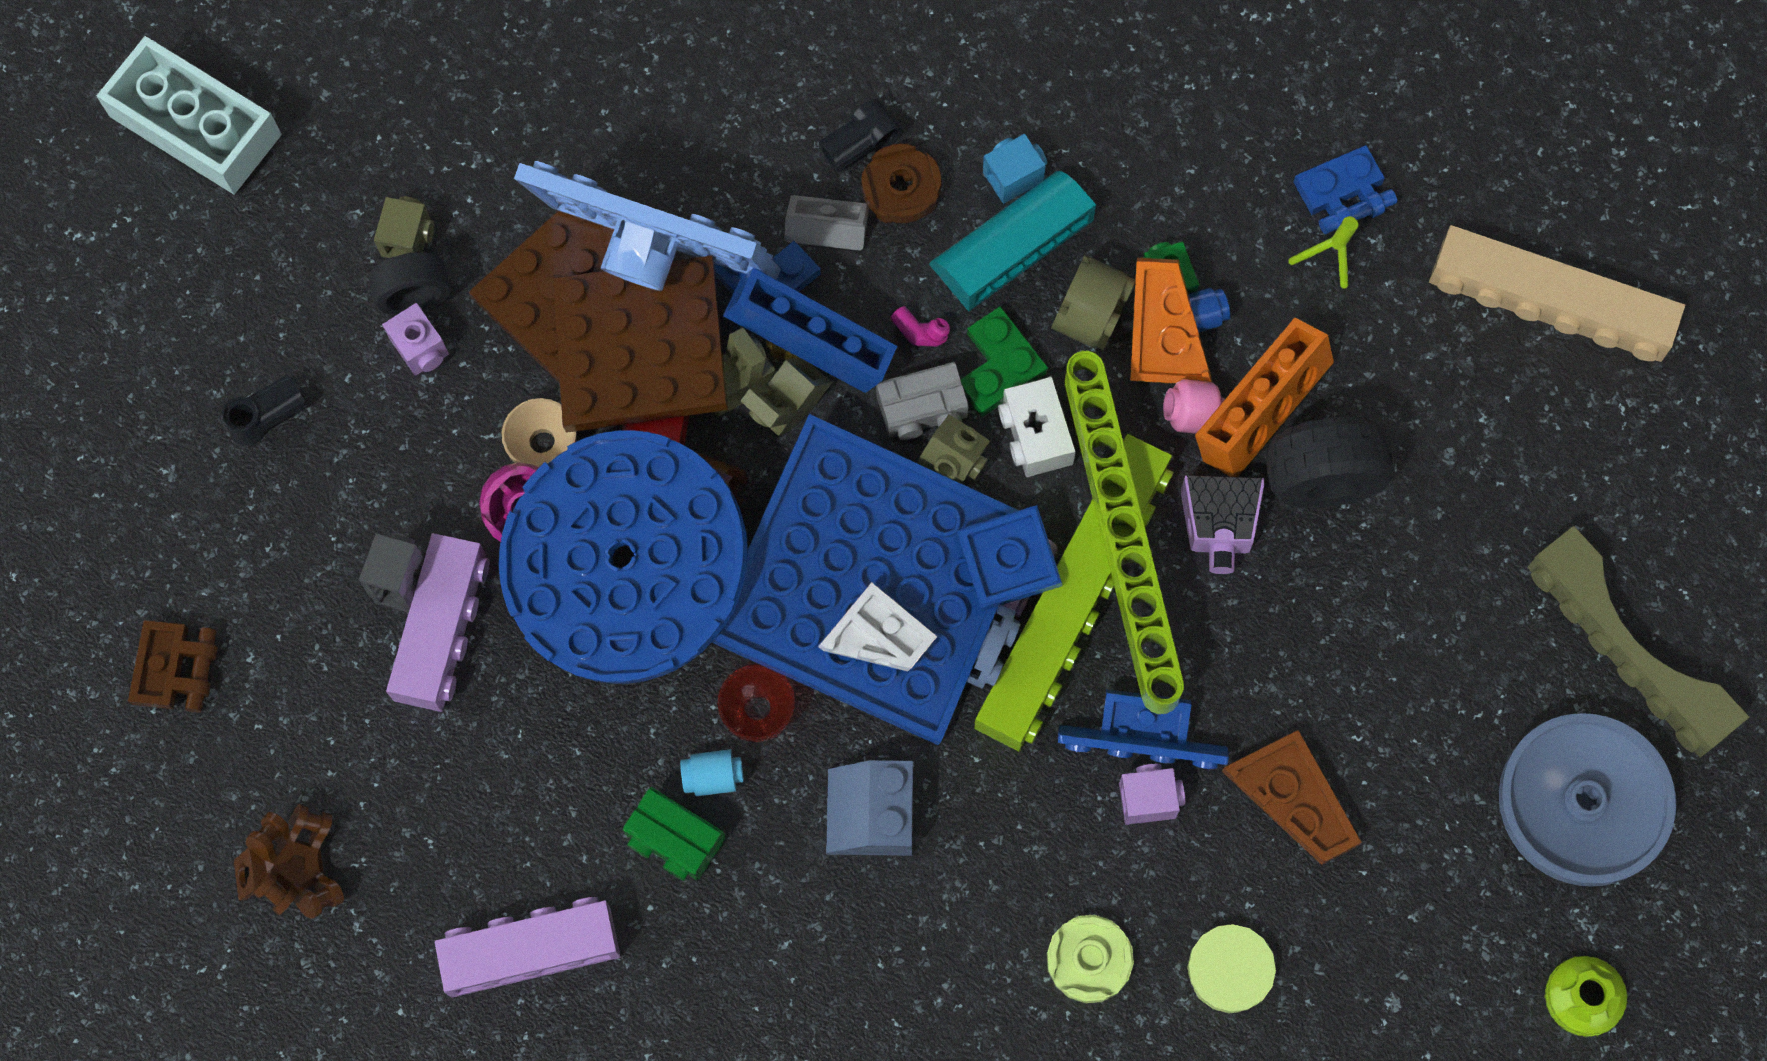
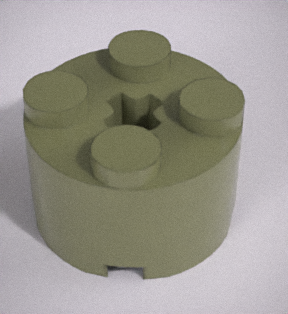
[1051,255,1136,350]

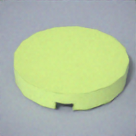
[1047,915,1134,1003]
[1187,924,1276,1013]

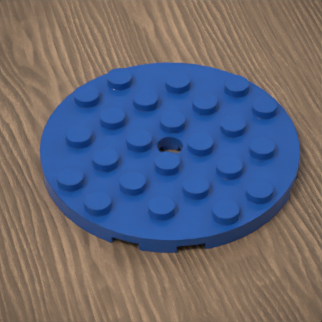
[499,430,748,684]

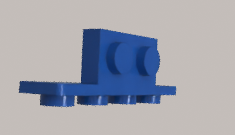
[1058,689,1229,769]

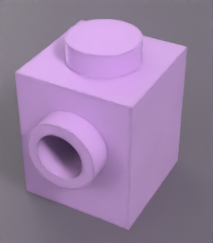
[382,303,449,376]
[1119,764,1185,825]

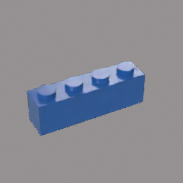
[723,268,897,393]

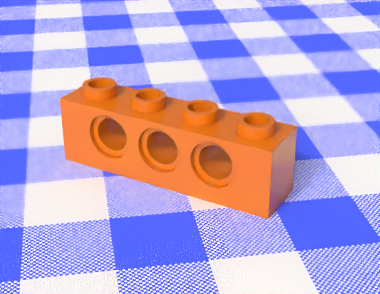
[1195,318,1334,477]

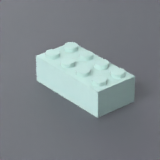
[96,36,282,195]

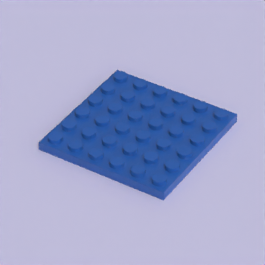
[712,414,1019,745]

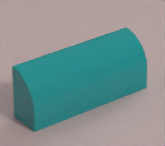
[929,171,1096,312]

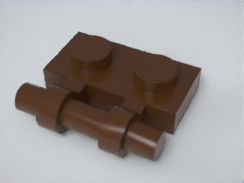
[128,620,218,713]

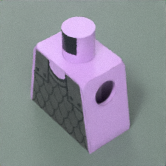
[1181,476,1264,574]

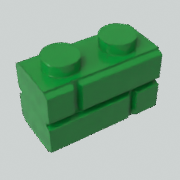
[623,787,725,881]

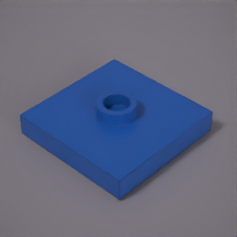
[957,505,1063,611]

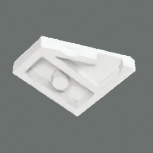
[818,582,937,671]

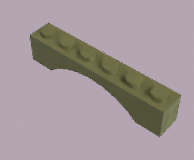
[1527,526,1749,758]

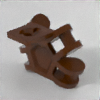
[234,804,344,919]

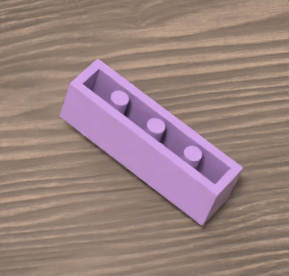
[386,533,490,712]
[435,897,621,998]

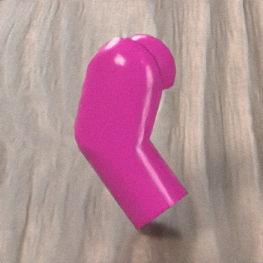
[890,306,950,347]

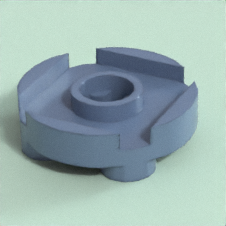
[967,605,1021,689]

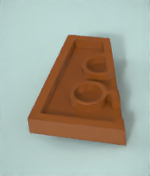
[1222,730,1362,865]

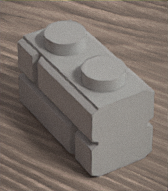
[876,362,968,440]

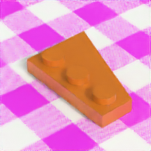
[1130,258,1212,383]

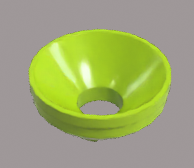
[1545,956,1627,1037]

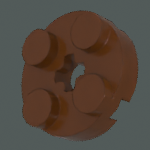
[862,144,941,223]

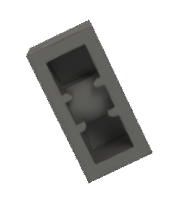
[359,532,424,613]

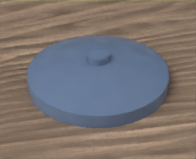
[1499,713,1676,887]

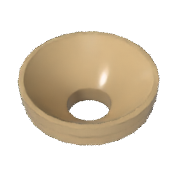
[502,398,577,467]

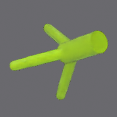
[1288,216,1358,289]

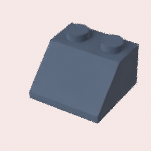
[826,760,913,856]

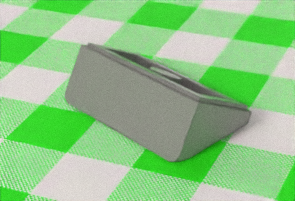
[785,195,869,250]

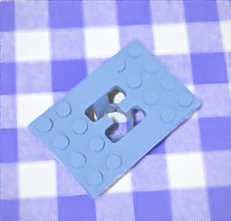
[514,161,781,291]

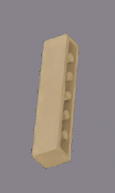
[1429,225,1685,362]

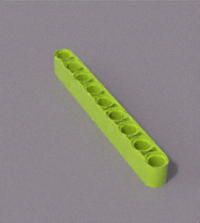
[1065,351,1184,714]

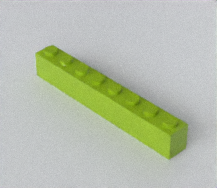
[974,434,1174,752]

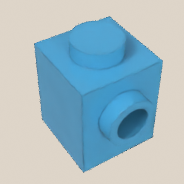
[983,134,1047,204]

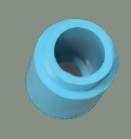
[680,749,744,796]

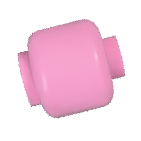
[1163,379,1225,434]

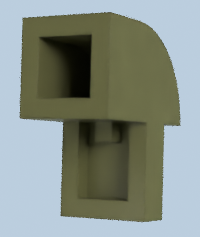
[714,327,775,417]
[741,357,832,436]

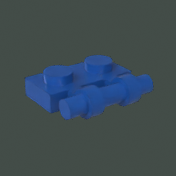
[1293,145,1397,234]

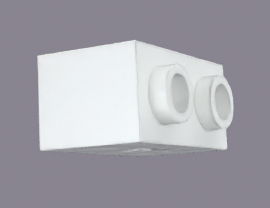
[998,377,1075,477]

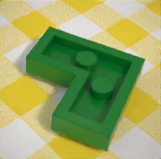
[960,307,1048,418]

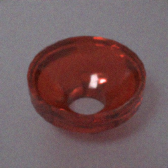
[717,664,795,742]

